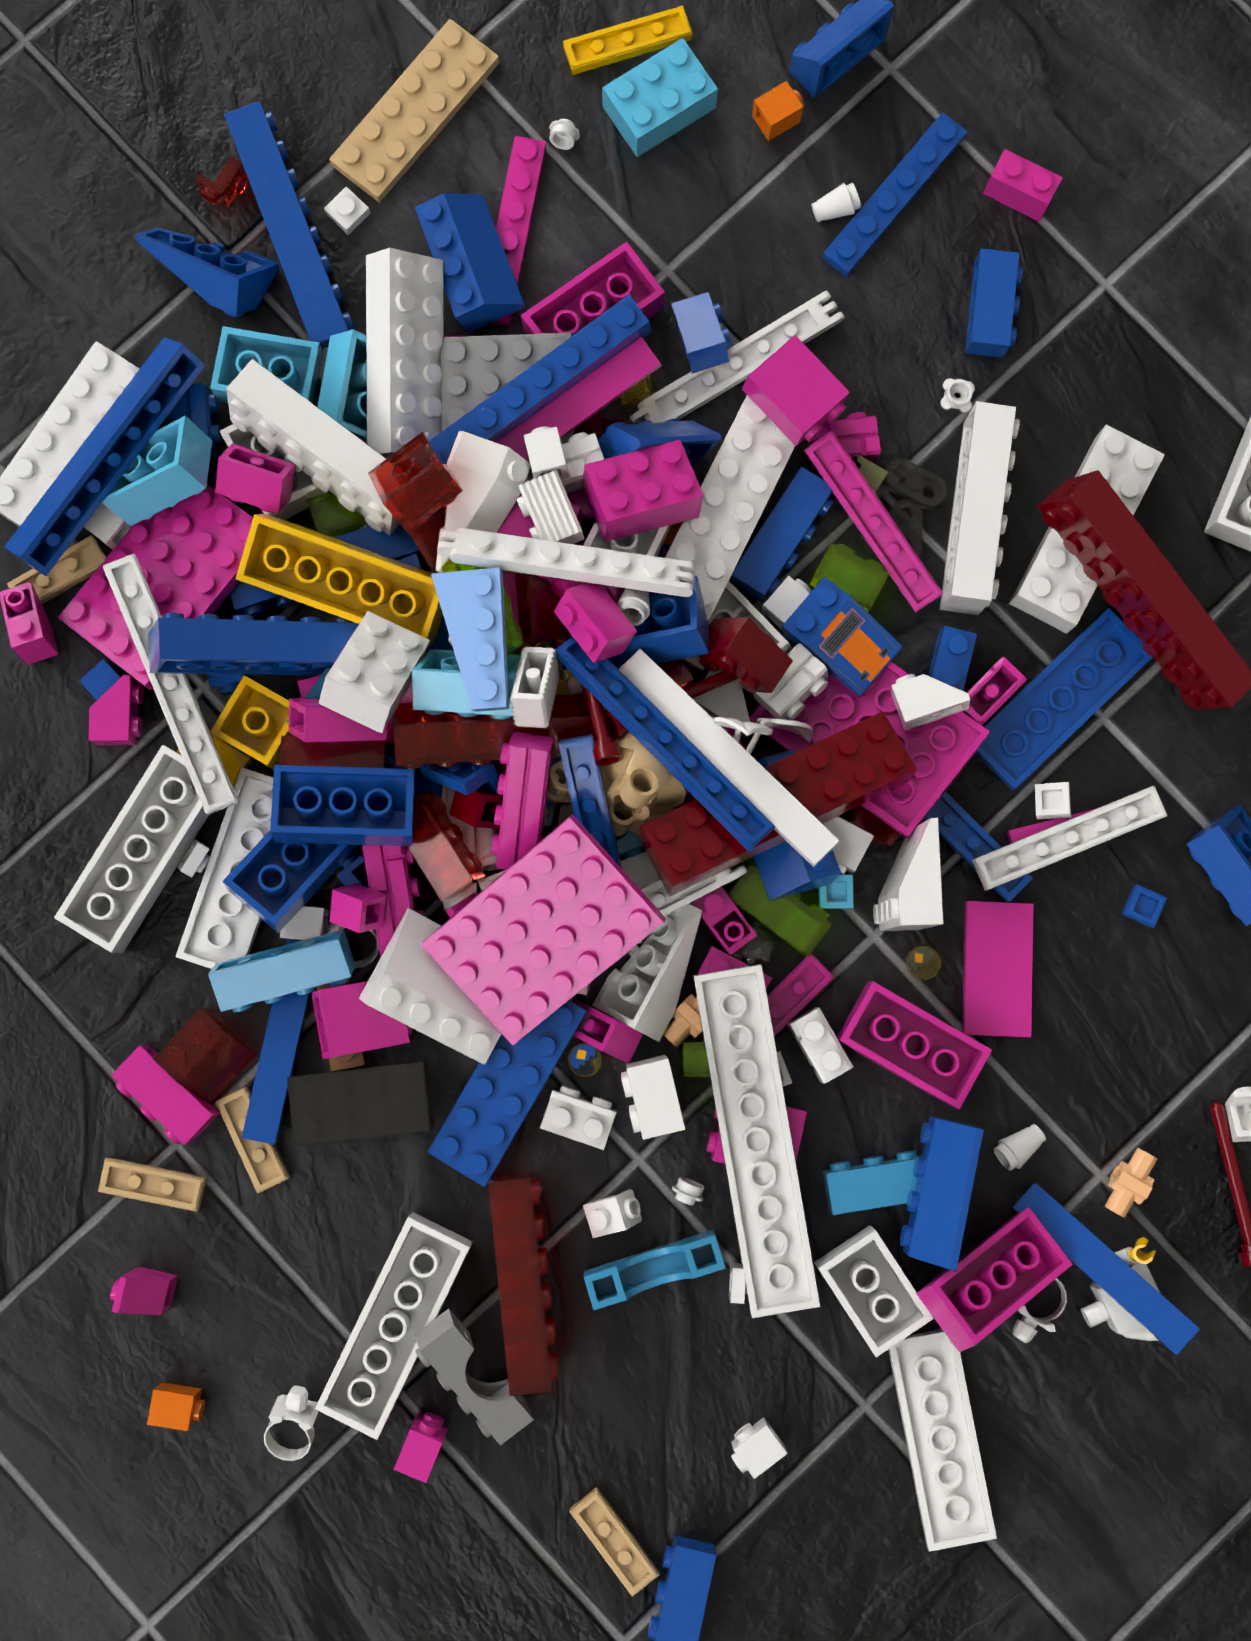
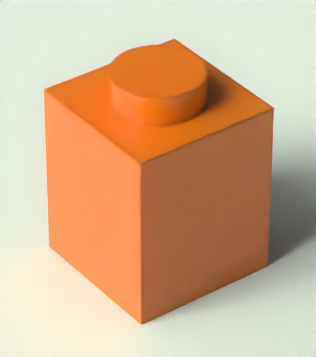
[752,81,804,141]
[147,1382,205,1431]

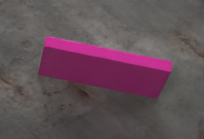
[962,901,1034,1037]

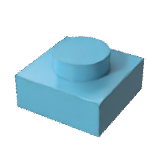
[818,875,854,909]

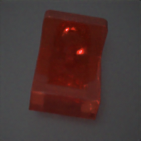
[195,156,248,209]
[847,805,901,846]

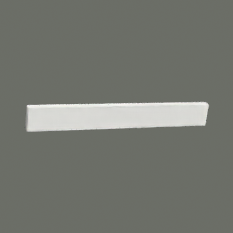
[102,553,239,815]
[619,649,839,867]

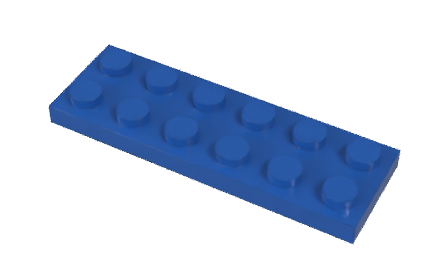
[976,608,1153,791]
[428,999,588,1187]

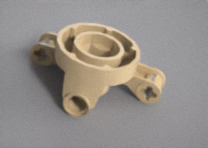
[547,732,689,836]

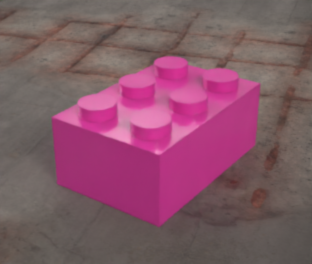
[582,440,704,543]

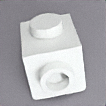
[1224,1087,1251,1142]
[583,1189,642,1238]

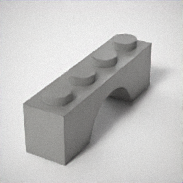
[415,1309,534,1446]

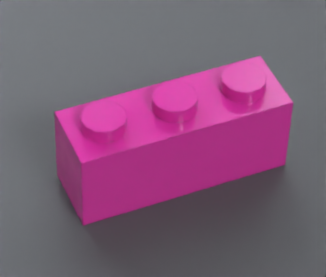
[111,1044,220,1145]

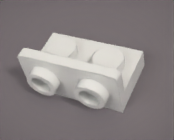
[540,1086,617,1150]

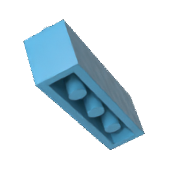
[208,929,356,1012]
[822,1150,922,1215]

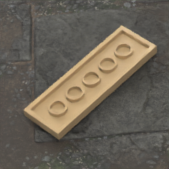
[329,19,500,203]

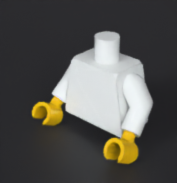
[1081,1237,1160,1341]

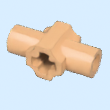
[664,993,703,1047]
[1105,1148,1157,1218]

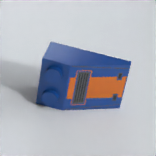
[782,577,903,698]

